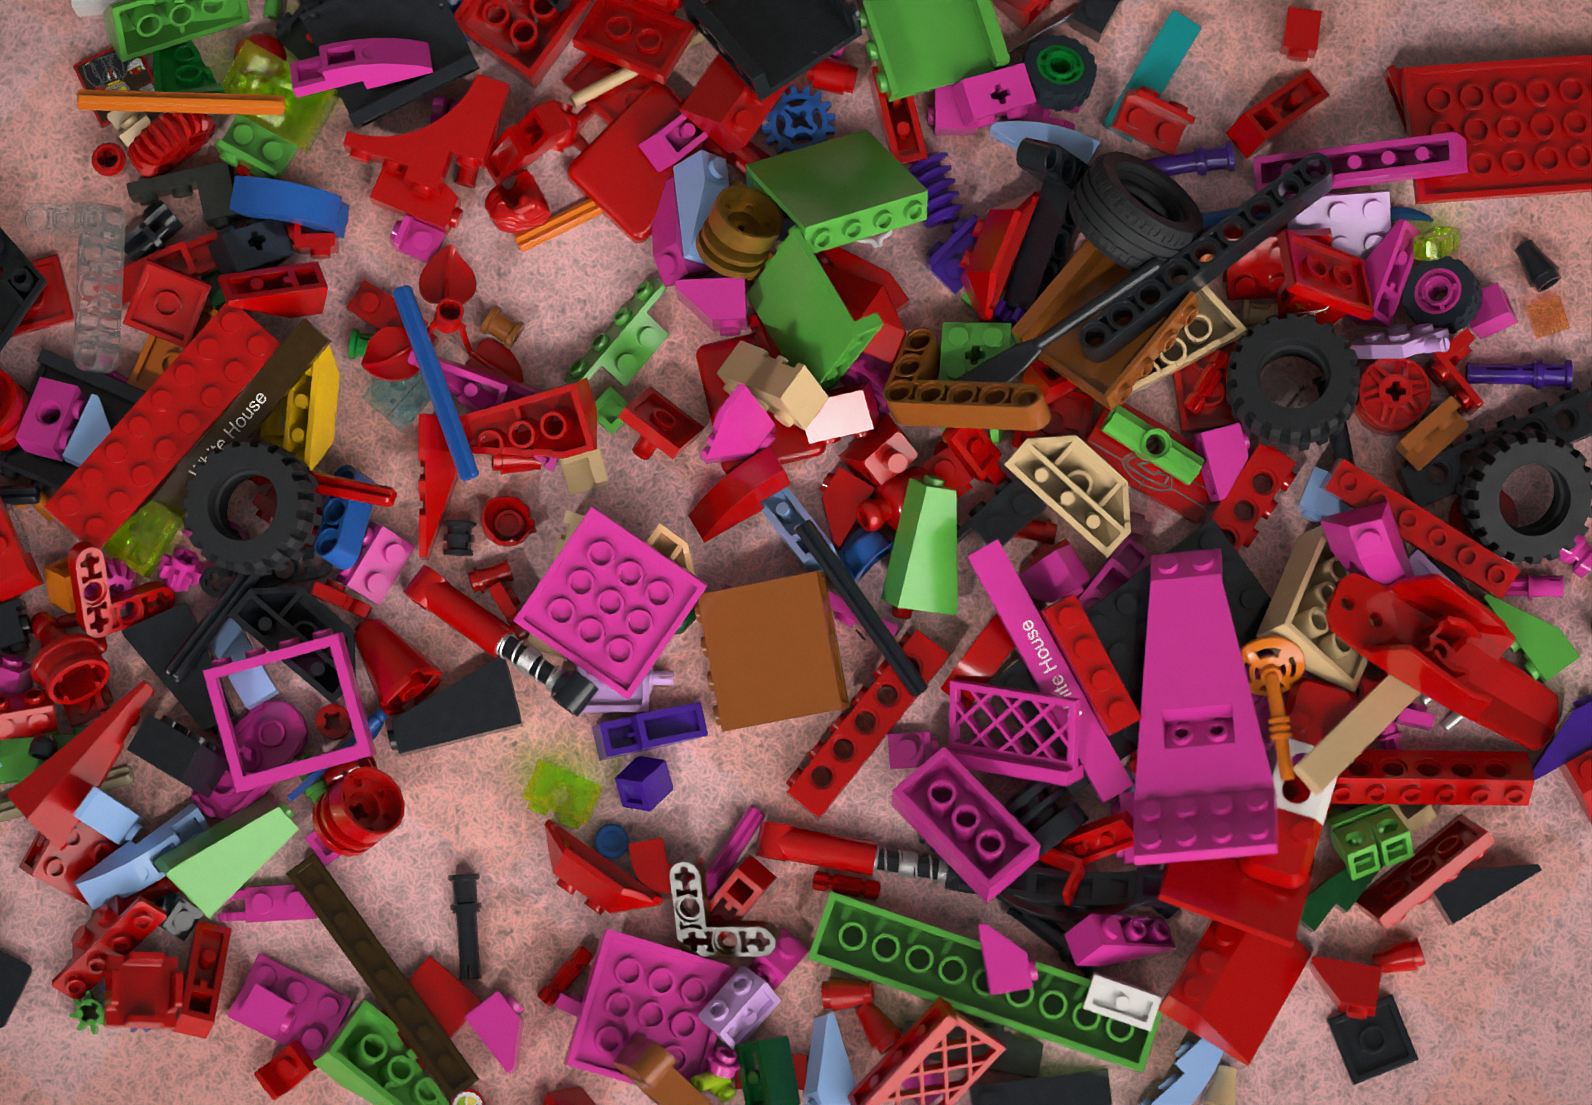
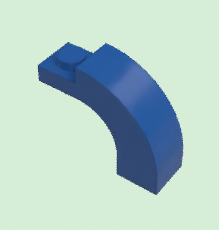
[229,176,350,238]

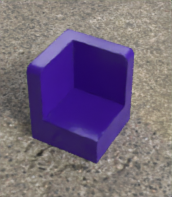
[615,756,673,811]

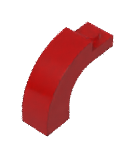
[940,608,1040,709]

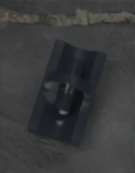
[114,200,184,262]

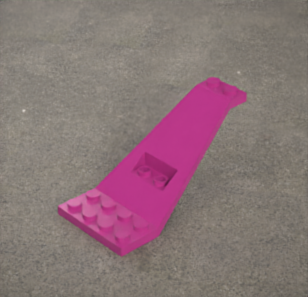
[1133,548,1278,865]

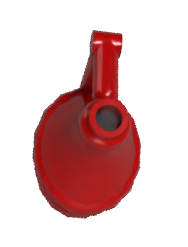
[30,607,110,705]

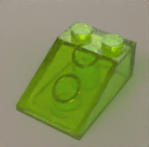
[221,40,340,154]

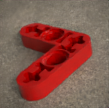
[68,541,175,638]

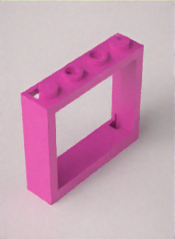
[203,628,377,793]

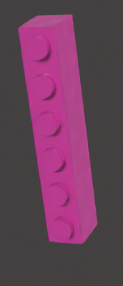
[1253,132,1468,195]

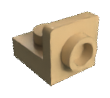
[107,111,154,147]

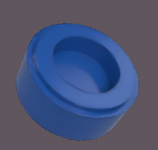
[595,824,630,859]

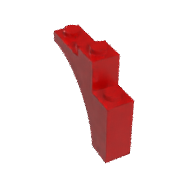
[343,74,511,198]

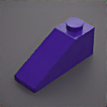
[1532,693,1592,780]

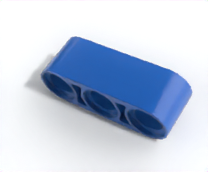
[314,464,375,570]

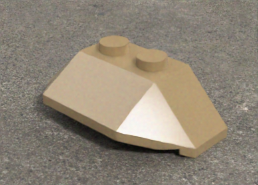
[1004,435,1131,558]

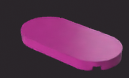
[191,700,309,821]

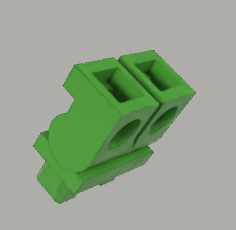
[1327,804,1414,881]

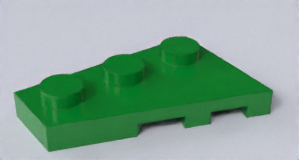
[153,40,225,93]

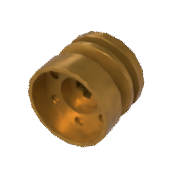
[696,185,784,279]

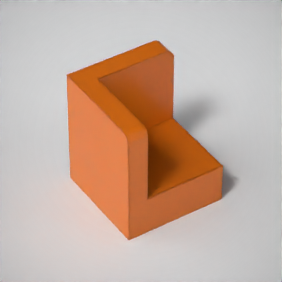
[44,555,90,614]

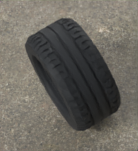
[1069,151,1204,272]

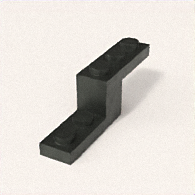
[126,161,254,230]

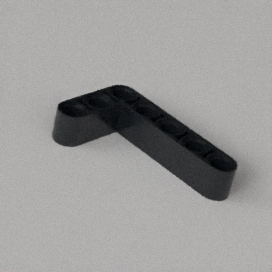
[1003,137,1090,313]

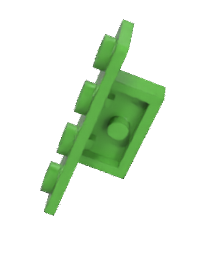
[564,277,669,386]

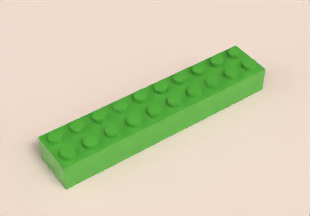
[808,891,1162,1073]

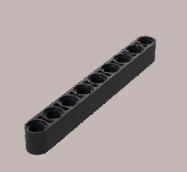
[1079,153,1334,363]

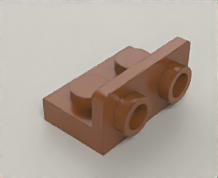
[1395,396,1469,471]

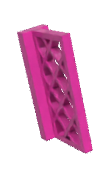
[947,679,1084,786]

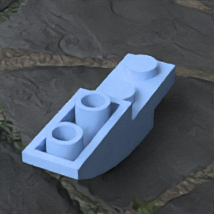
[74,803,210,910]
[1138,1038,1224,1105]

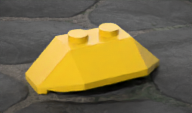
[260,333,340,470]

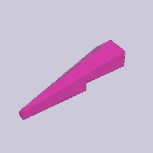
[407,349,559,472]

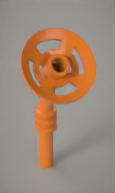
[1240,636,1305,780]

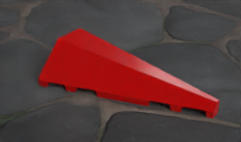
[6,680,156,851]

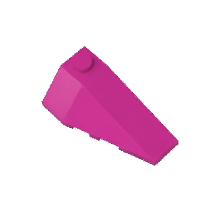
[1320,501,1415,585]

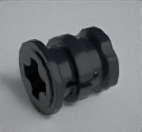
[442,520,477,556]

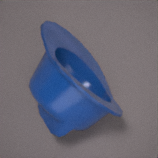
[841,527,894,584]

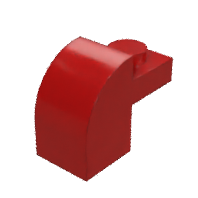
[628,837,706,894]

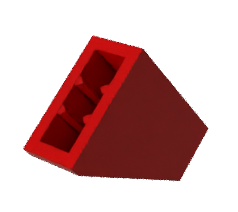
[369,168,464,235]

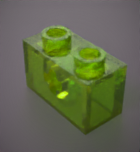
[522,759,604,830]

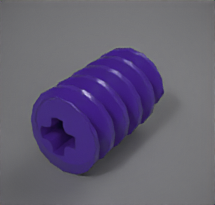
[908,152,963,228]

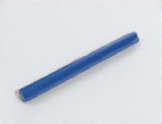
[392,285,479,481]

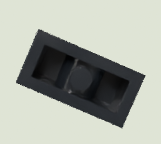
[208,218,295,275]

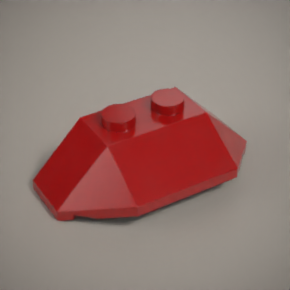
[959,191,1040,323]
[821,263,907,365]
[544,819,664,915]

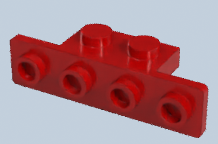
[52,895,167,1000]

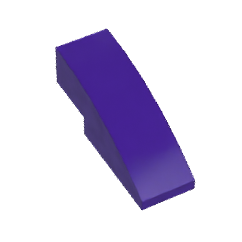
[592,702,708,761]

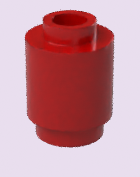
[807,57,859,95]

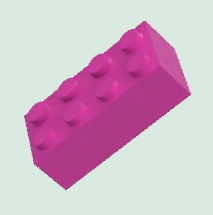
[891,746,1041,904]

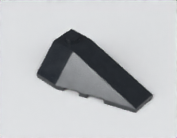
[969,1069,1112,1105]

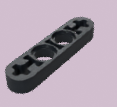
[200,546,334,598]

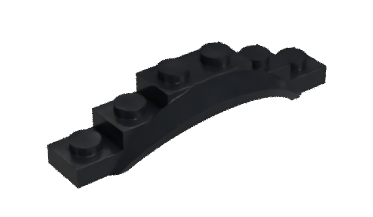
[959,866,1170,922]

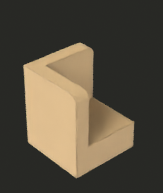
[560,447,610,495]
[1389,804,1438,834]

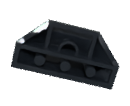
[228,586,356,705]

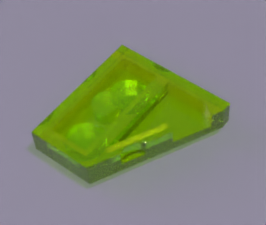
[102,500,183,578]

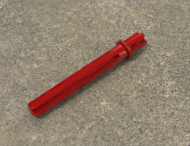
[247,471,397,507]

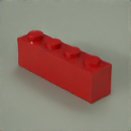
[1039,594,1142,735]

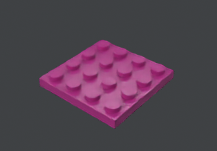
[513,505,708,700]
[563,928,737,1085]

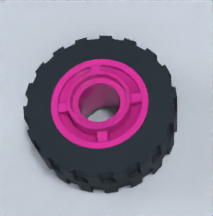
[1402,255,1482,335]

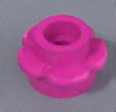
[707,1047,740,1078]

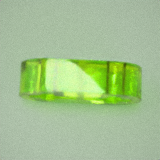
[1412,226,1460,261]

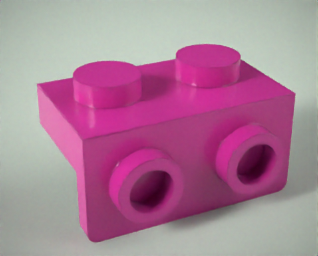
[336,522,415,606]

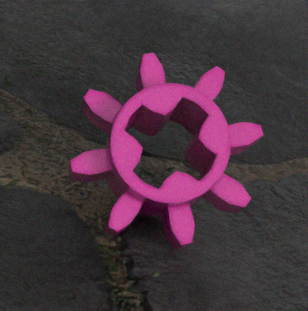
[158,548,203,591]

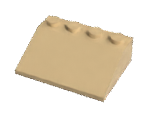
[1256,525,1373,691]

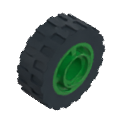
[1022,34,1097,112]

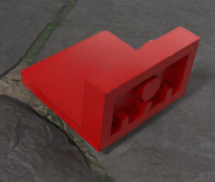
[1425,328,1484,417]
[19,822,122,905]

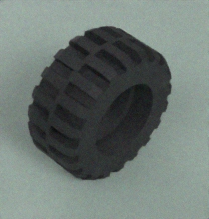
[1226,312,1360,452]
[1456,427,1592,564]
[181,439,323,576]

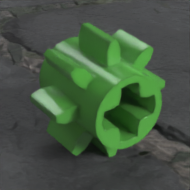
[69,991,104,1034]

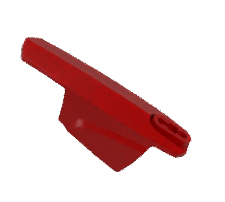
[1324,573,1558,751]

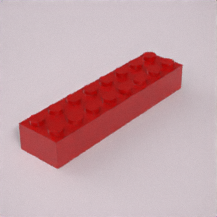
[43,302,281,550]

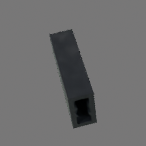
[122,602,239,735]
[387,656,523,757]

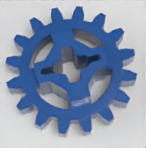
[762,86,836,155]

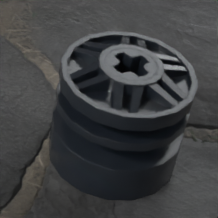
[1004,780,1089,860]

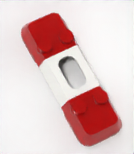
[1239,677,1358,889]

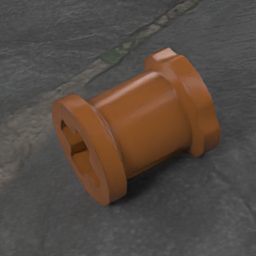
[480,305,525,350]

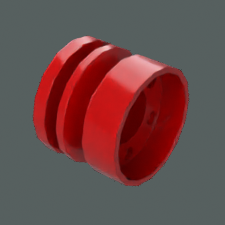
[1354,358,1432,436]
[312,766,405,857]

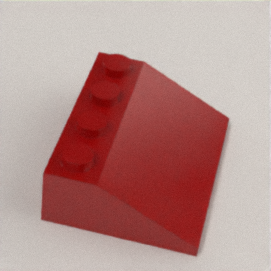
[453,0,596,89]
[1158,856,1315,948]
[1158,919,1312,1066]

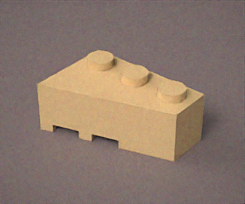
[717,340,829,430]

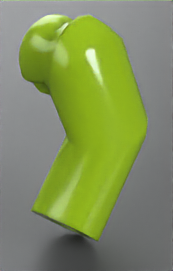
[691,1071,736,1103]

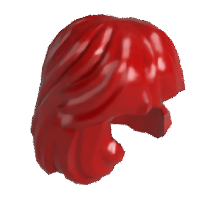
[485,169,551,234]

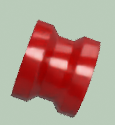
[315,704,352,740]

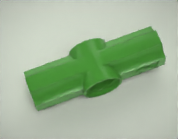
[1100,405,1205,485]

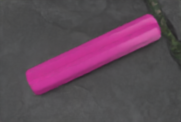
[705,806,765,899]

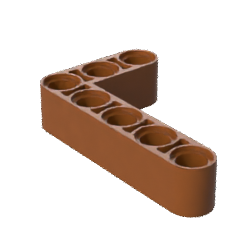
[883,327,1051,431]
[612,1035,712,1105]

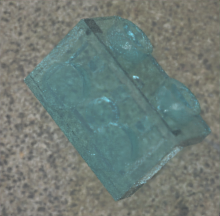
[362,371,431,432]

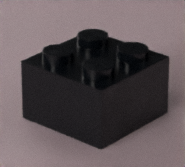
[126,713,229,798]

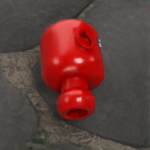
[856,466,933,532]

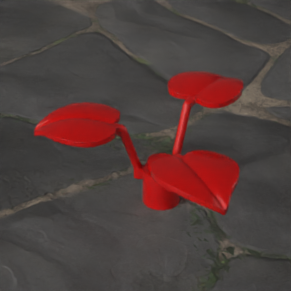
[361,244,524,383]

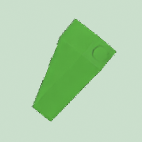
[103,0,250,62]
[313,1000,450,1105]

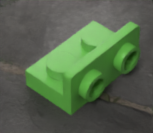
[215,114,298,180]

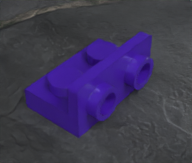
[926,214,978,295]

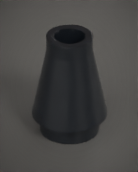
[1515,239,1561,292]

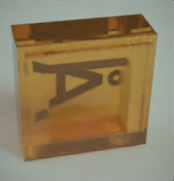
[1525,296,1570,340]

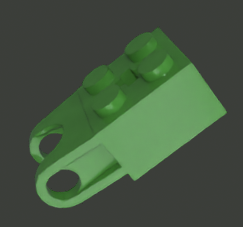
[939,322,1016,444]

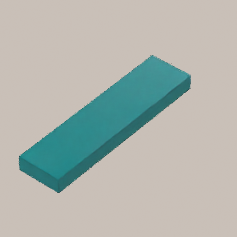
[1102,10,1202,143]

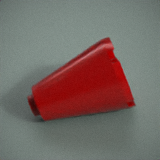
[354,618,442,715]

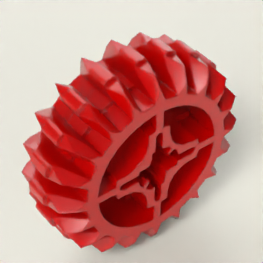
[127,112,216,179]

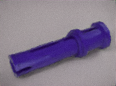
[1144,140,1235,176]
[1466,359,1573,390]

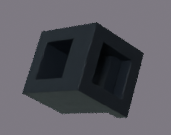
[0,598,32,655]

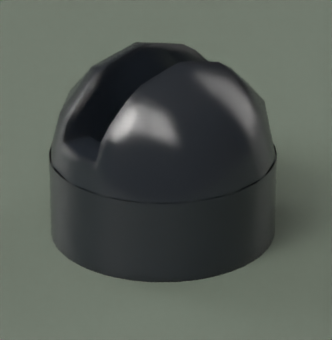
[28,733,58,761]

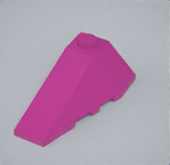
[700,382,777,464]

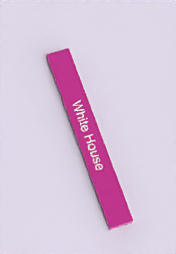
[966,539,1134,803]

